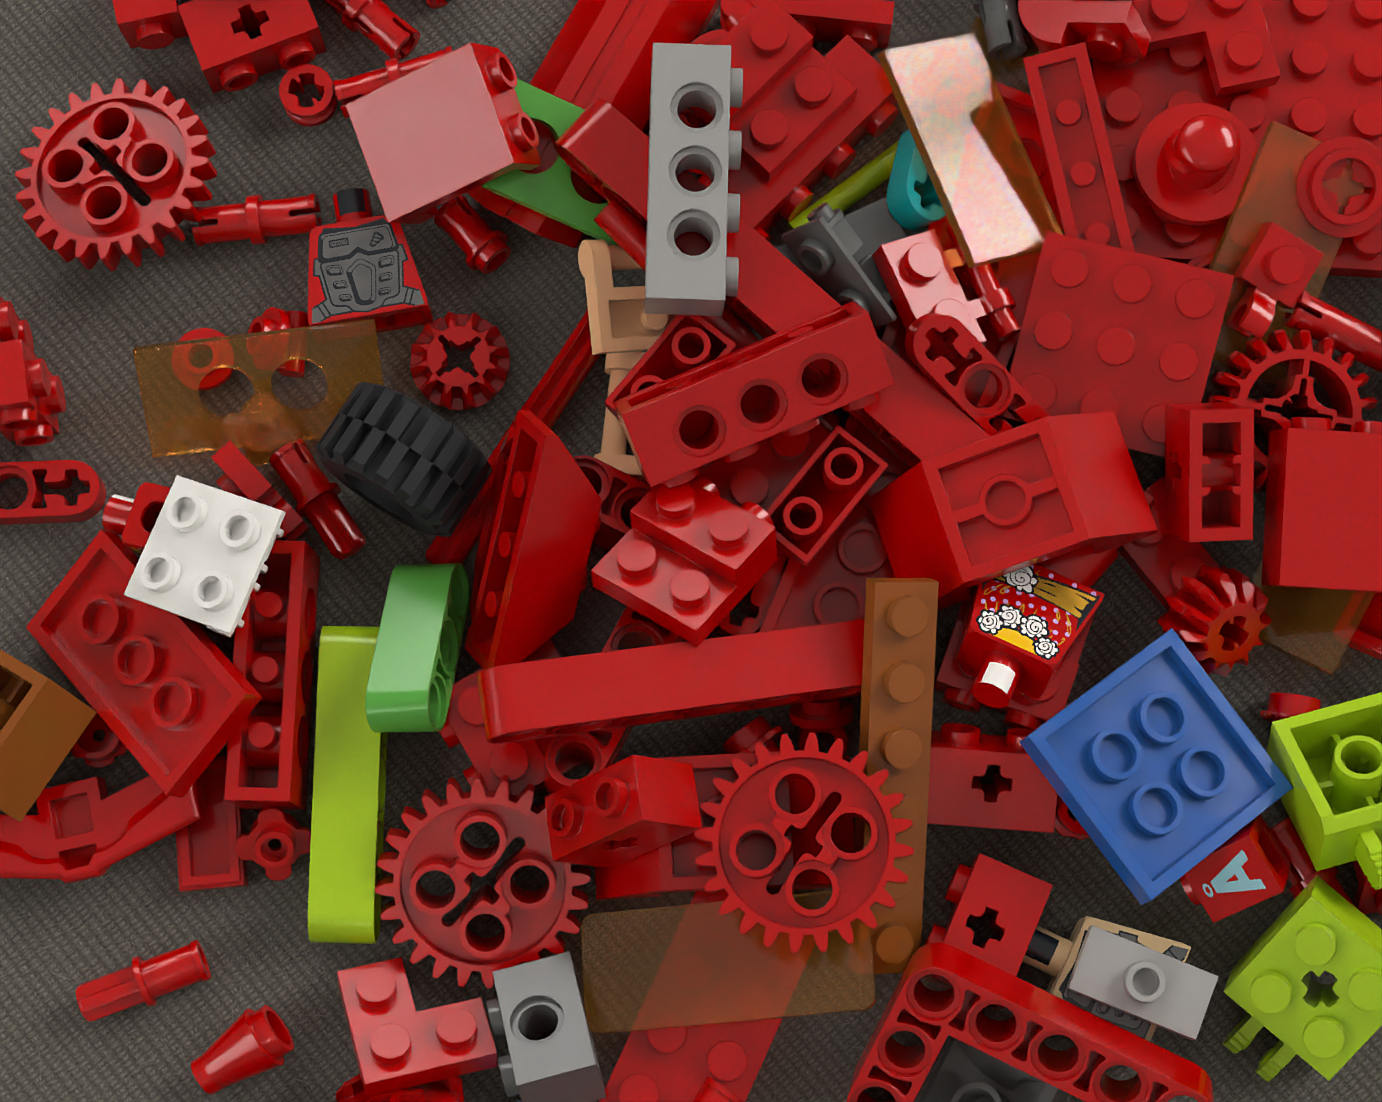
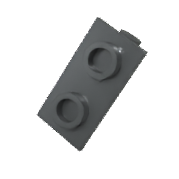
[781,202,897,328]

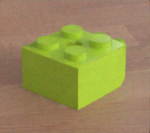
[1267,692,1382,890]
[1223,875,1382,1082]

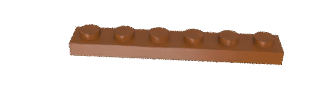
[849,578,939,975]

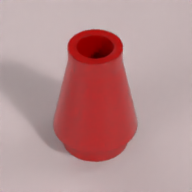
[191,1005,294,1095]

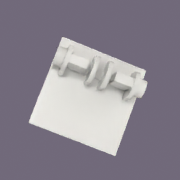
[123,475,286,638]

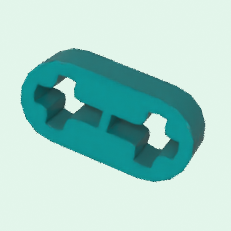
[886,117,961,231]

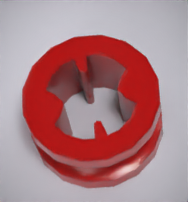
[279,64,338,127]

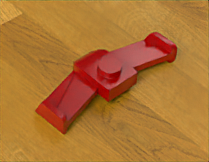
[0,775,207,884]

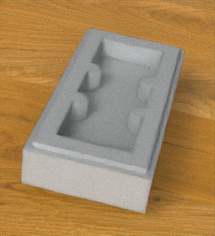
[1066,925,1219,1040]

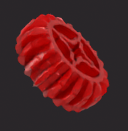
[1204,329,1378,493]

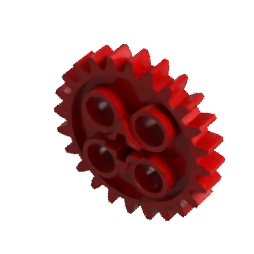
[15,78,218,272]
[694,732,914,954]
[375,773,590,989]

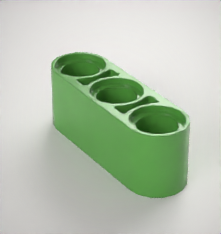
[365,563,469,733]

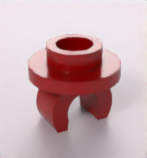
[789,698,854,755]

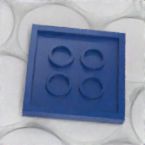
[1019,628,1293,905]

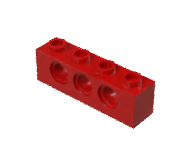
[613,301,895,488]
[224,540,320,810]

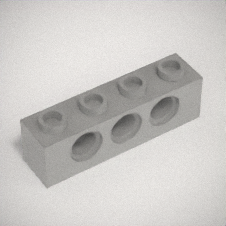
[644,43,743,316]

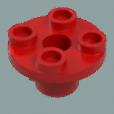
[1133,102,1261,226]

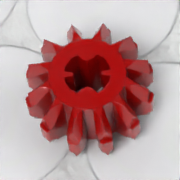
[1157,564,1273,677]

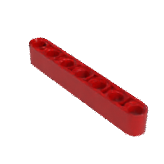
[476,619,865,744]

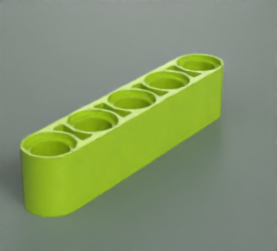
[307,626,388,944]

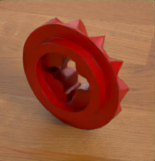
[1292,136,1382,238]
[410,311,510,411]

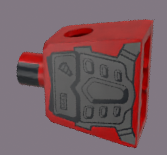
[307,188,434,343]

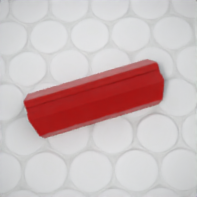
[466,0,721,249]

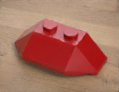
[464,410,602,670]

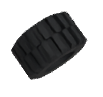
[314,382,493,537]

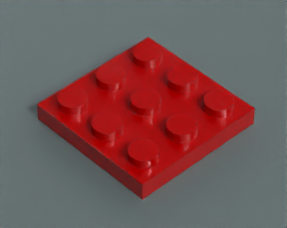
[998,230,1235,458]

